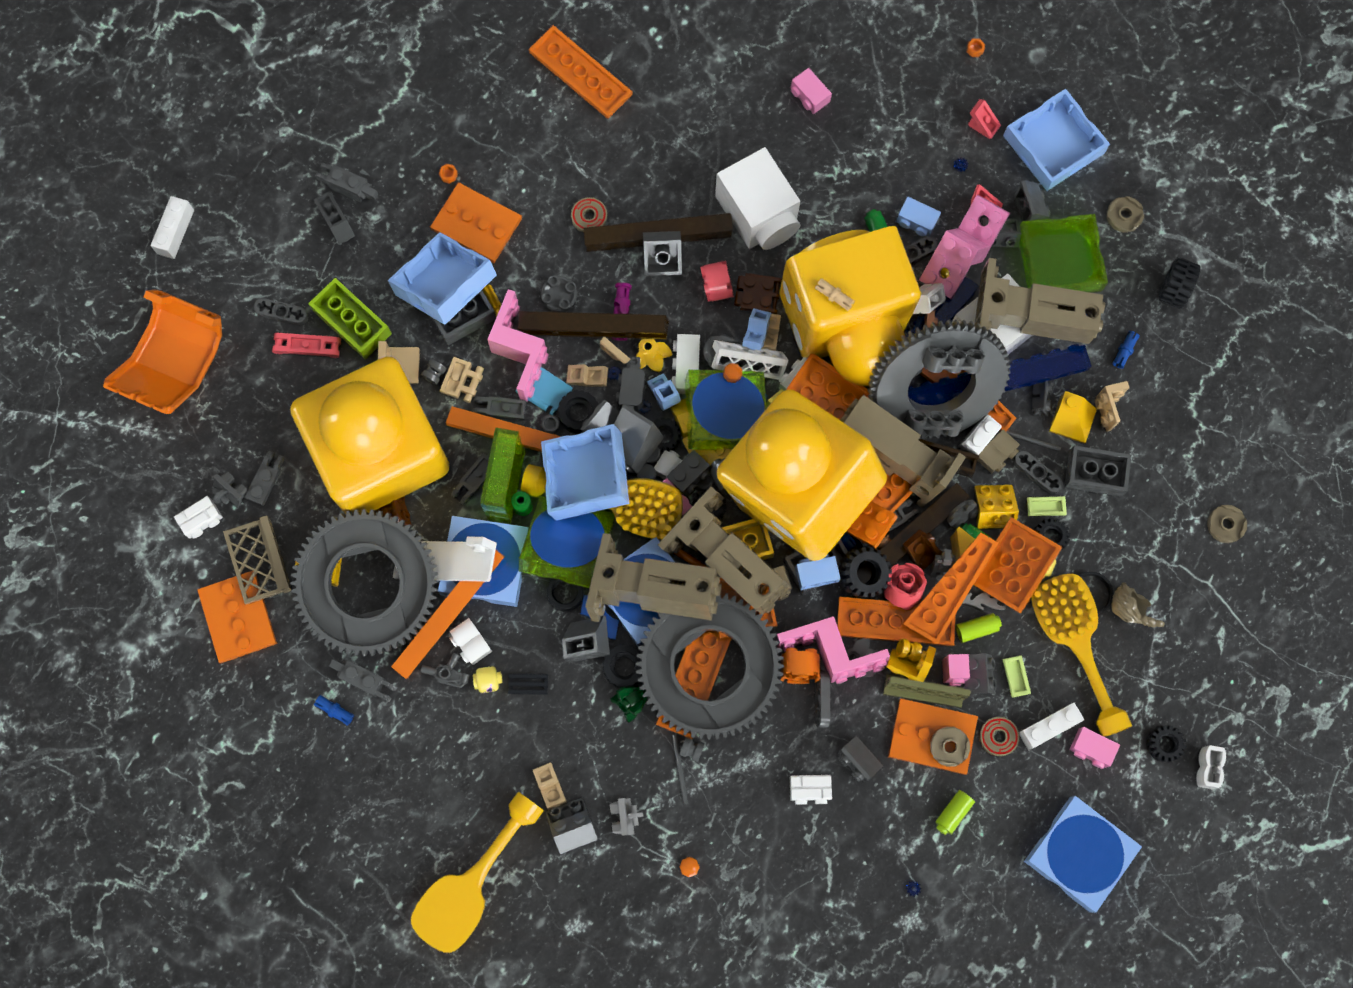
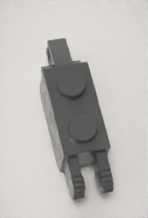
[315,163,379,202]
[616,357,646,411]
[329,660,397,702]

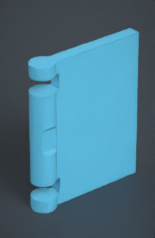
[515,367,573,415]

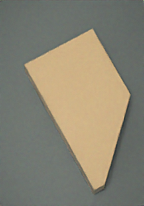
[600,337,630,364]

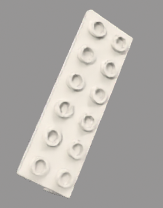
[393,537,497,582]

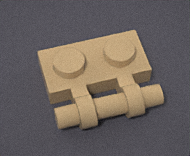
[440,357,484,403]

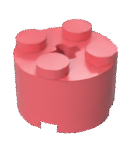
[700,260,734,302]
[884,563,927,610]

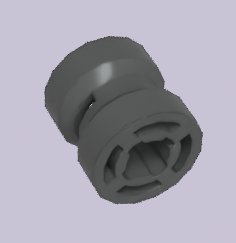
[421,359,447,385]
[679,737,704,762]

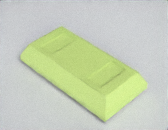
[1027,496,1067,516]
[1002,655,1031,698]

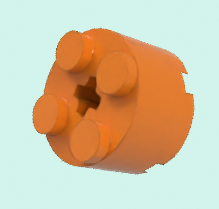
[780,648,820,684]

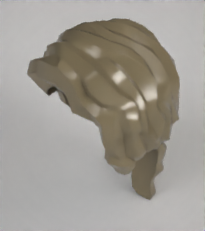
[1111,583,1165,628]

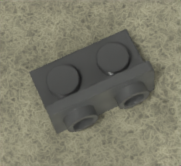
[981,218,1021,247]

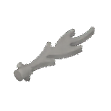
[962,592,1006,611]

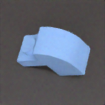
[742,308,771,351]
[647,373,681,411]

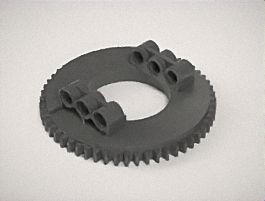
[868,319,1011,440]
[291,509,439,656]
[636,593,784,740]

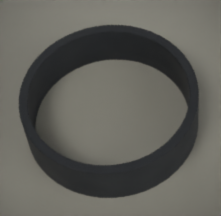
[1079,572,1114,614]

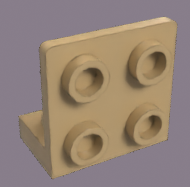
[378,341,420,384]
[1095,381,1129,432]

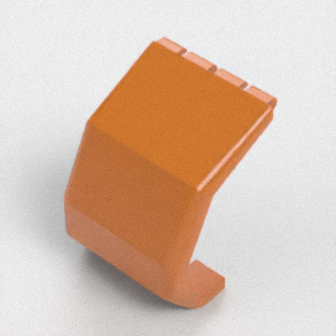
[103,290,222,414]

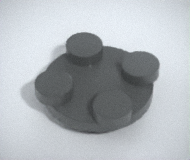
[947,500,979,530]

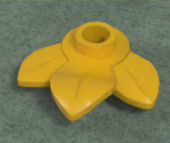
[636,339,672,372]

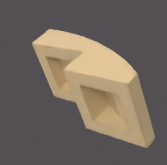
[762,314,781,351]
[566,364,608,386]
[533,763,567,810]

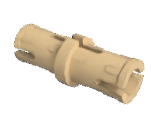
[815,278,855,311]

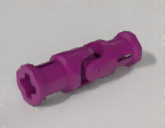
[612,282,632,341]

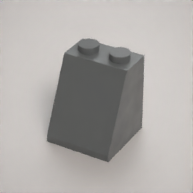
[614,404,664,474]

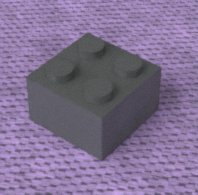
[643,231,682,276]

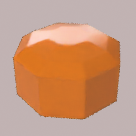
[967,38,985,57]
[439,164,458,184]
[723,363,742,383]
[679,857,699,877]

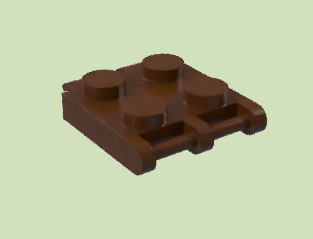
[734,273,782,315]

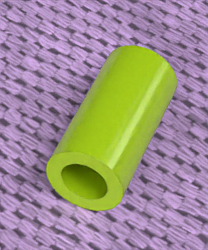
[955,613,1002,643]
[935,790,975,835]

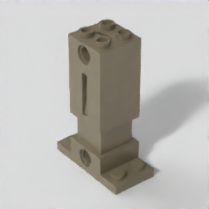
[974,258,1105,344]
[840,395,966,507]
[658,486,790,614]
[585,533,722,622]

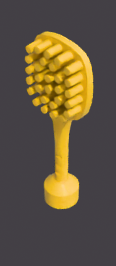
[521,464,683,539]
[1031,574,1132,737]
[411,792,544,953]

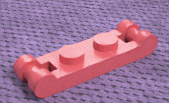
[272,333,341,358]

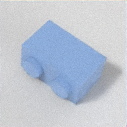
[896,197,941,237]
[795,554,841,590]

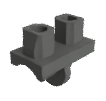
[212,472,247,508]

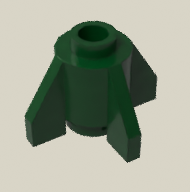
[610,686,647,723]

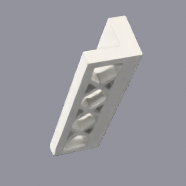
[712,340,789,380]

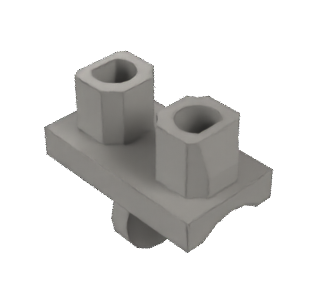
[610,798,644,836]

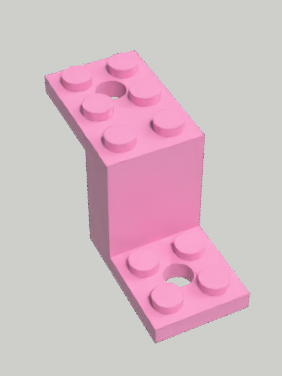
[919,195,1010,299]
[487,289,548,401]
[776,616,890,684]

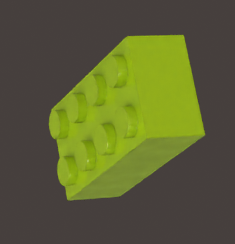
[308,278,392,359]

